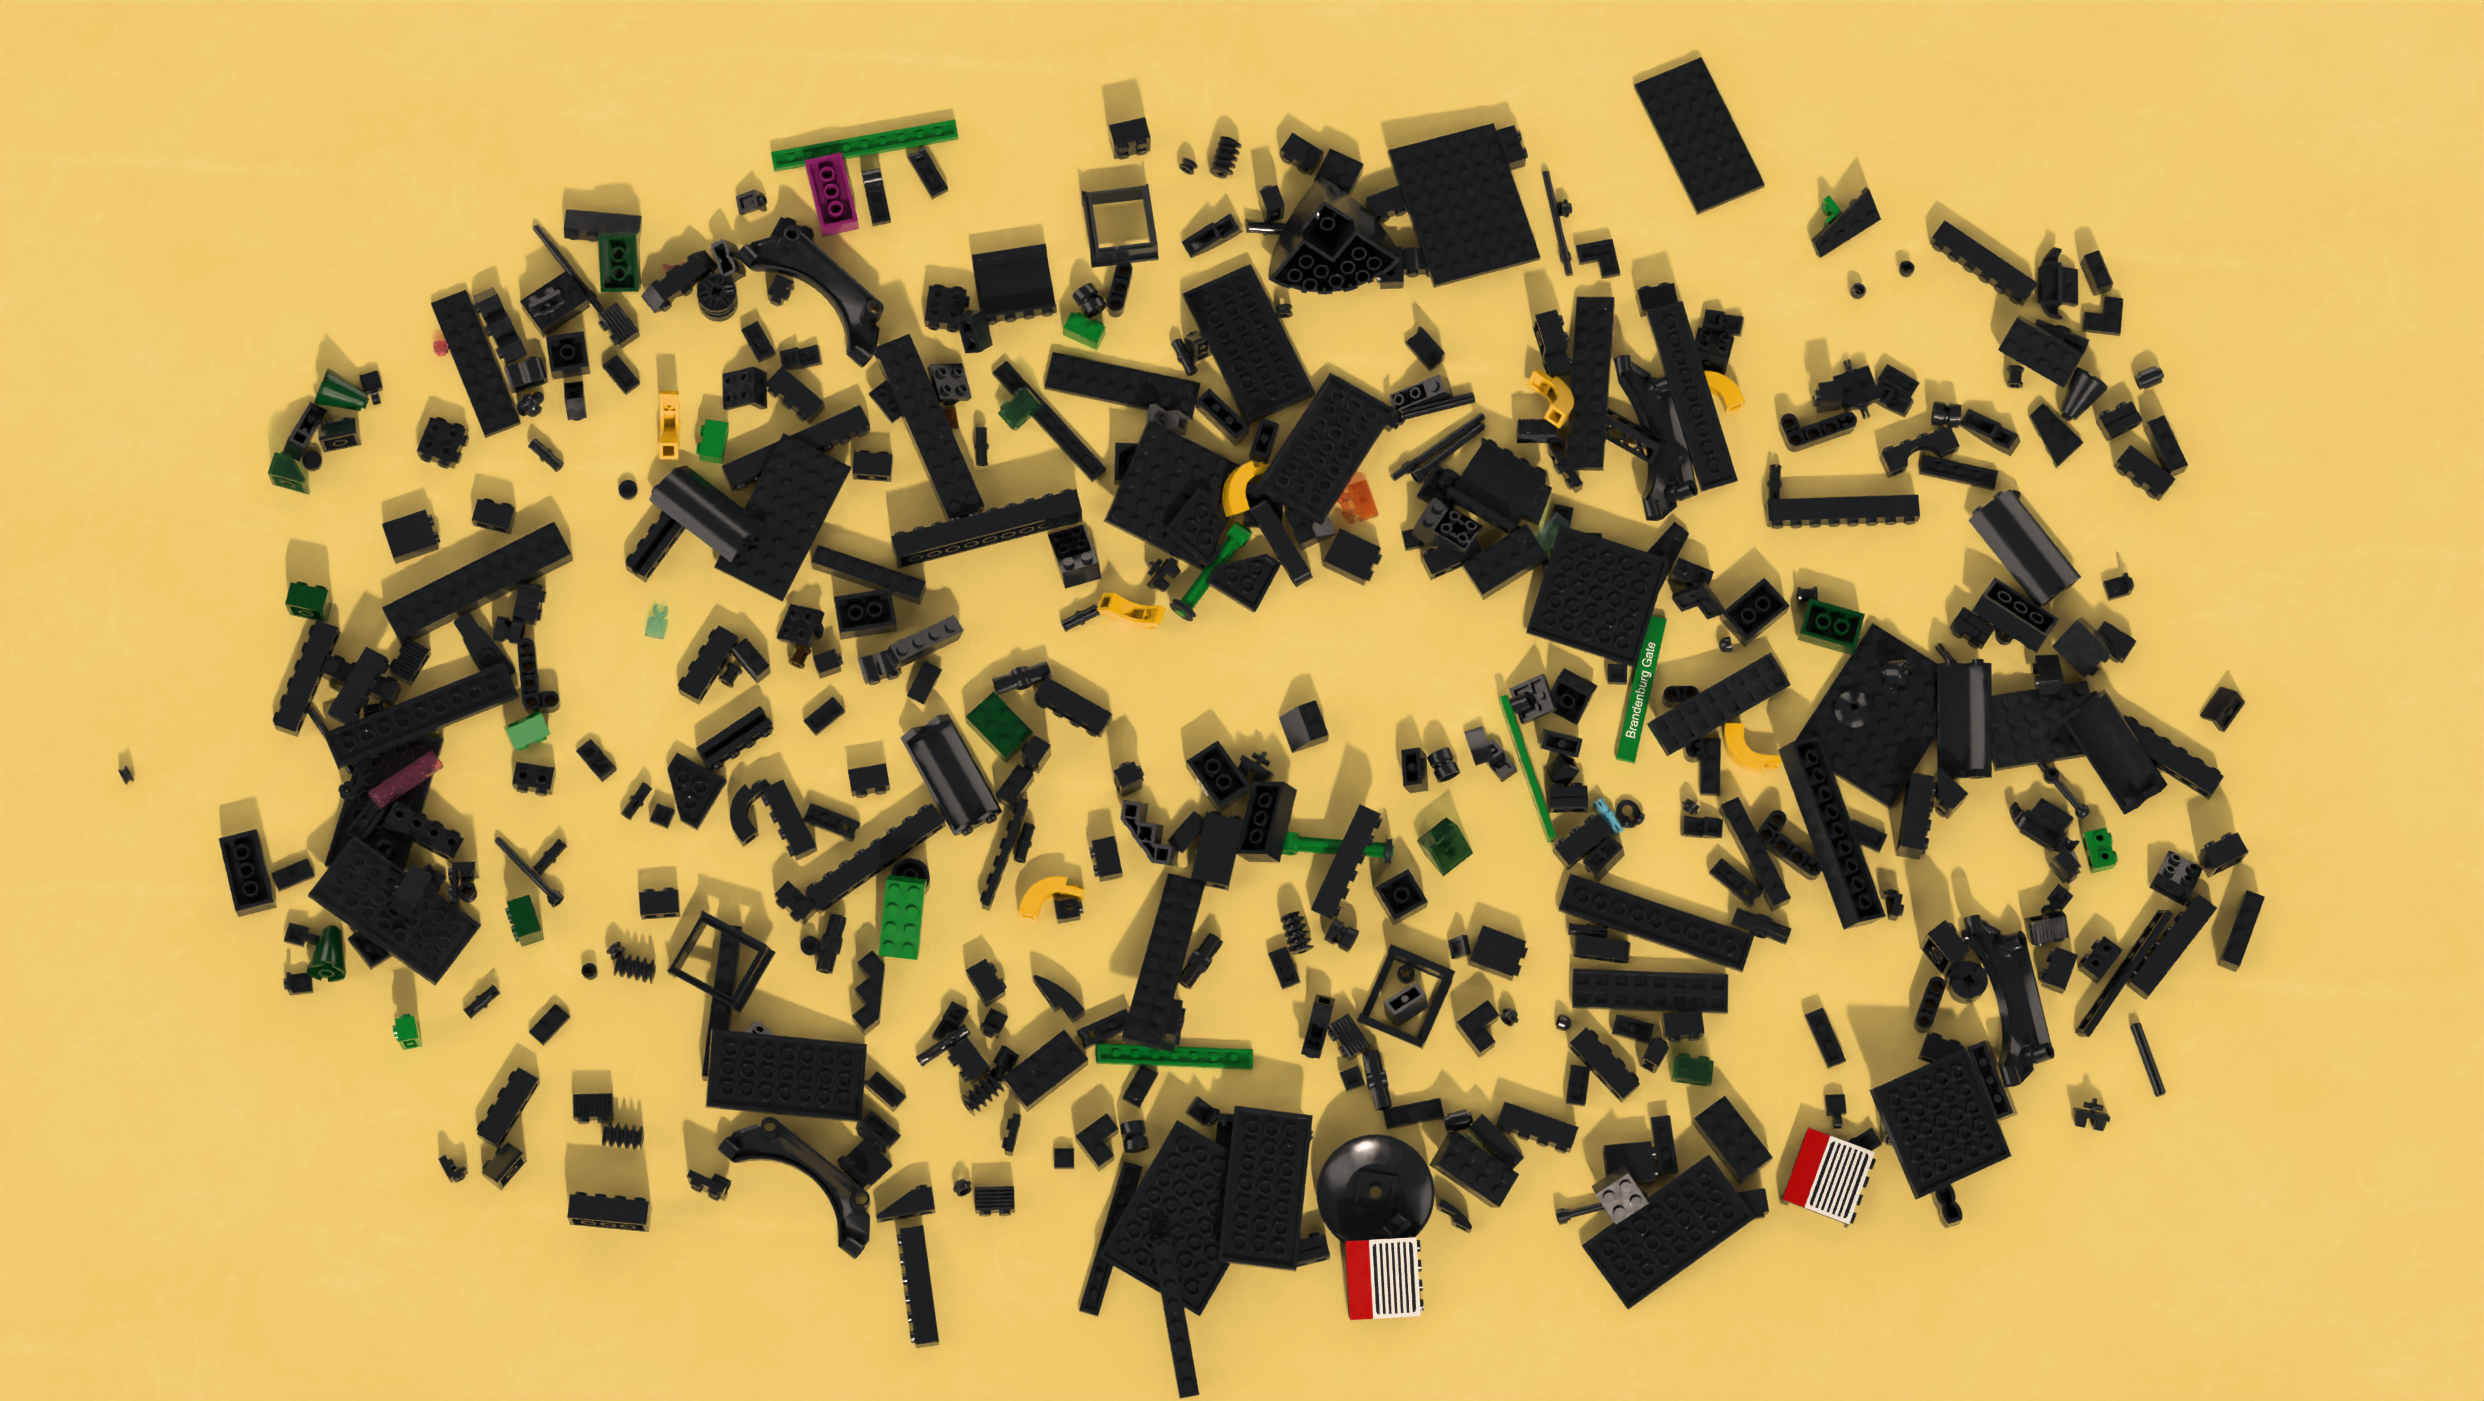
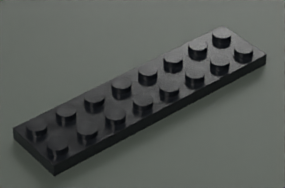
[431,290,521,438]
[1045,352,1200,420]
[1647,652,1791,757]
[1572,969,1728,1014]

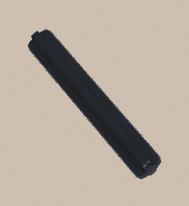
[1402,392,1475,419]
[2130,1022,2166,1097]

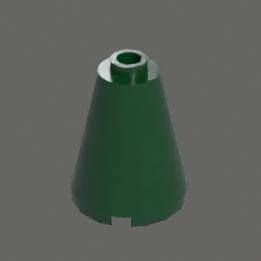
[314,368,369,411]
[307,925,346,982]

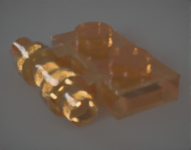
[1338,480,1378,525]

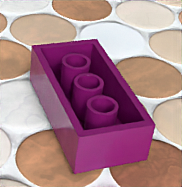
[805,153,859,237]

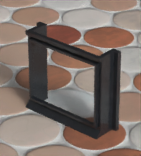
[1081,184,1159,268]
[667,910,776,1013]
[1357,944,1455,1050]

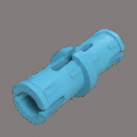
[1592,798,1624,836]

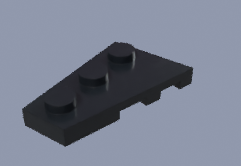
[2029,403,2083,469]

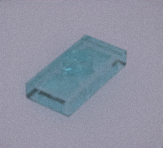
[1536,512,1571,553]

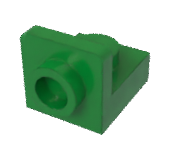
[1821,195,1842,227]

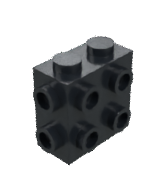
[924,284,970,333]
[417,417,469,469]

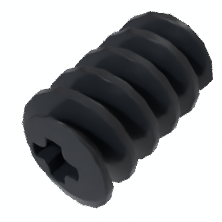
[1210,136,1242,179]
[1280,911,1314,955]
[614,952,656,984]
[961,1074,1004,1116]
[602,1121,644,1151]

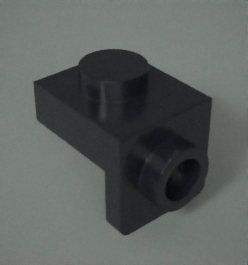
[1881,889,1904,921]
[1185,1097,1220,1127]

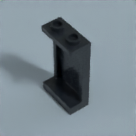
[1191,811,1244,891]

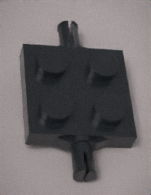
[1833,359,1881,419]

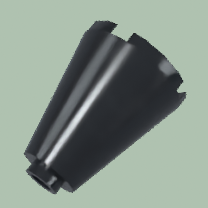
[2060,367,2108,422]

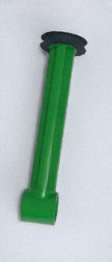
[1169,521,1253,621]
[1282,832,1394,865]

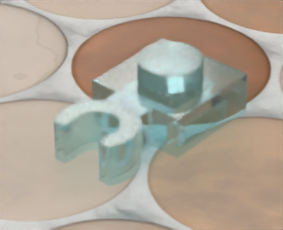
[645,604,668,640]

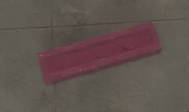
[368,750,443,809]

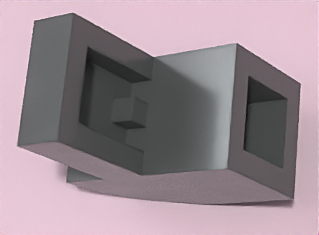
[1146,404,1189,435]

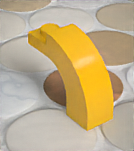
[1527,368,1574,428]
[1704,371,1745,413]
[659,391,680,459]
[1222,461,1271,517]
[1097,593,1166,629]
[1723,723,1782,774]
[1018,876,1085,921]

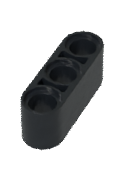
[1107,263,1133,317]
[1573,935,1631,963]
[1913,976,1946,1033]

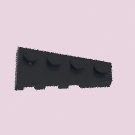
[1811,187,1881,258]
[1648,522,1689,589]

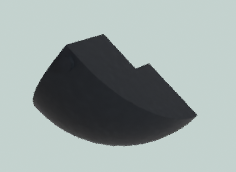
[1268,176,1400,295]

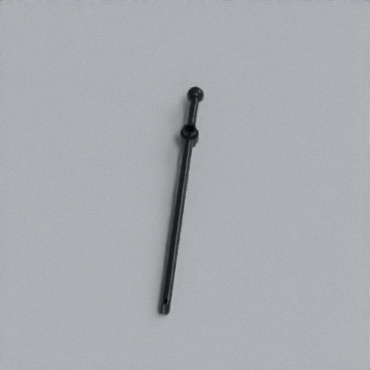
[1935,643,2090,819]

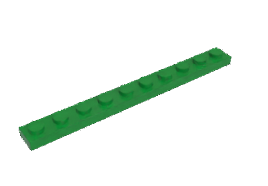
[771,120,959,172]

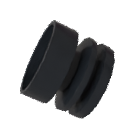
[697,274,738,322]

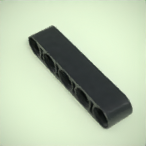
[1249,499,1313,587]

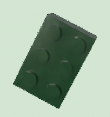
[599,232,641,292]
[1797,598,1865,655]
[965,691,1033,763]

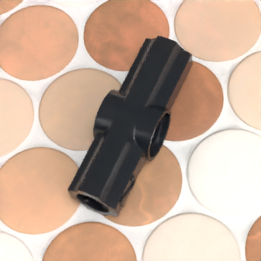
[2035,319,2089,353]
[992,661,1052,695]
[1731,907,1792,945]
[816,914,847,974]
[1179,933,1223,990]
[1362,1050,1392,1111]

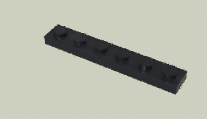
[980,798,1029,911]

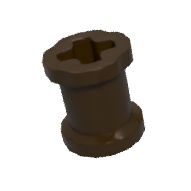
[788,644,811,669]

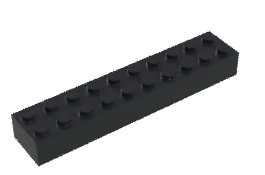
[873,334,985,522]
[891,489,1082,569]
[382,522,573,646]
[1778,736,1886,930]

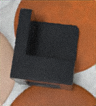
[1547,753,1580,786]
[423,864,447,893]

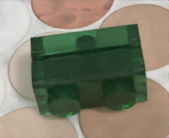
[998,387,1043,431]
[1671,1053,1714,1087]

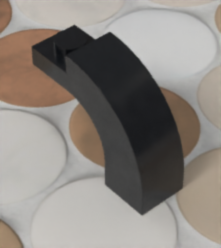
[730,779,770,847]
[1301,994,1335,1059]

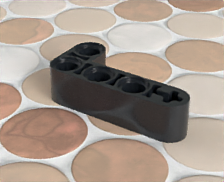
[1779,412,1857,452]
[517,638,561,714]
[1662,686,1703,763]
[1757,810,1822,880]

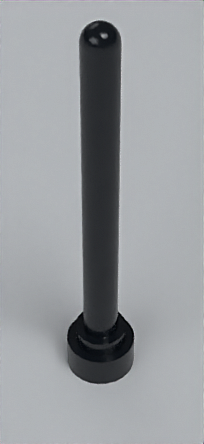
[1410,423,1485,483]
[495,837,564,907]
[1555,1191,1648,1225]

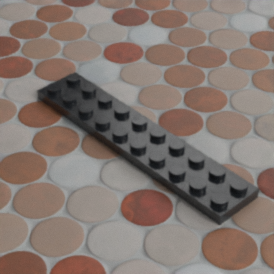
[1565,297,1615,471]
[1646,301,1738,492]
[323,662,519,769]
[1121,873,1206,1050]
[1558,874,1754,972]

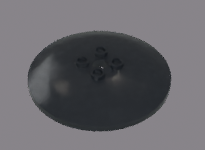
[1317,1134,1435,1243]

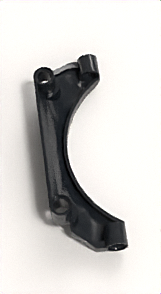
[736,226,884,368]
[1614,355,1698,521]
[1963,915,2054,1087]
[718,1117,871,1259]

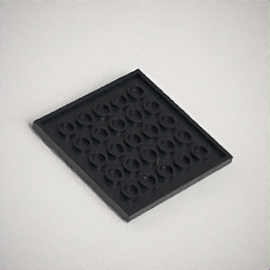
[1104,420,1240,571]
[1526,525,1670,668]
[1869,1048,2011,1199]

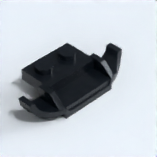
[2038,247,2078,320]
[2010,798,2080,852]

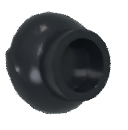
[517,391,544,417]

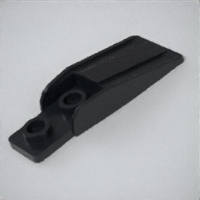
[454,612,516,676]

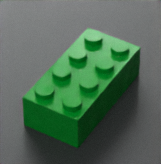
[878,875,927,960]

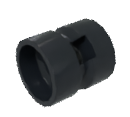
[1072,283,1107,318]
[1931,401,1961,428]
[493,616,525,645]
[1427,747,1460,783]
[1324,918,1360,953]
[1120,1120,1149,1153]

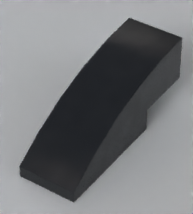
[1182,213,1243,258]
[1959,409,2020,456]
[1032,975,1085,1023]
[1468,1114,1524,1170]

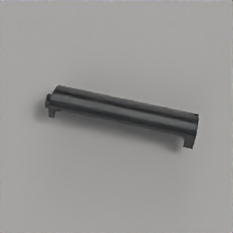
[649,465,768,562]
[1968,489,2081,607]
[1937,659,1992,779]
[2062,689,2167,815]
[900,714,1002,836]

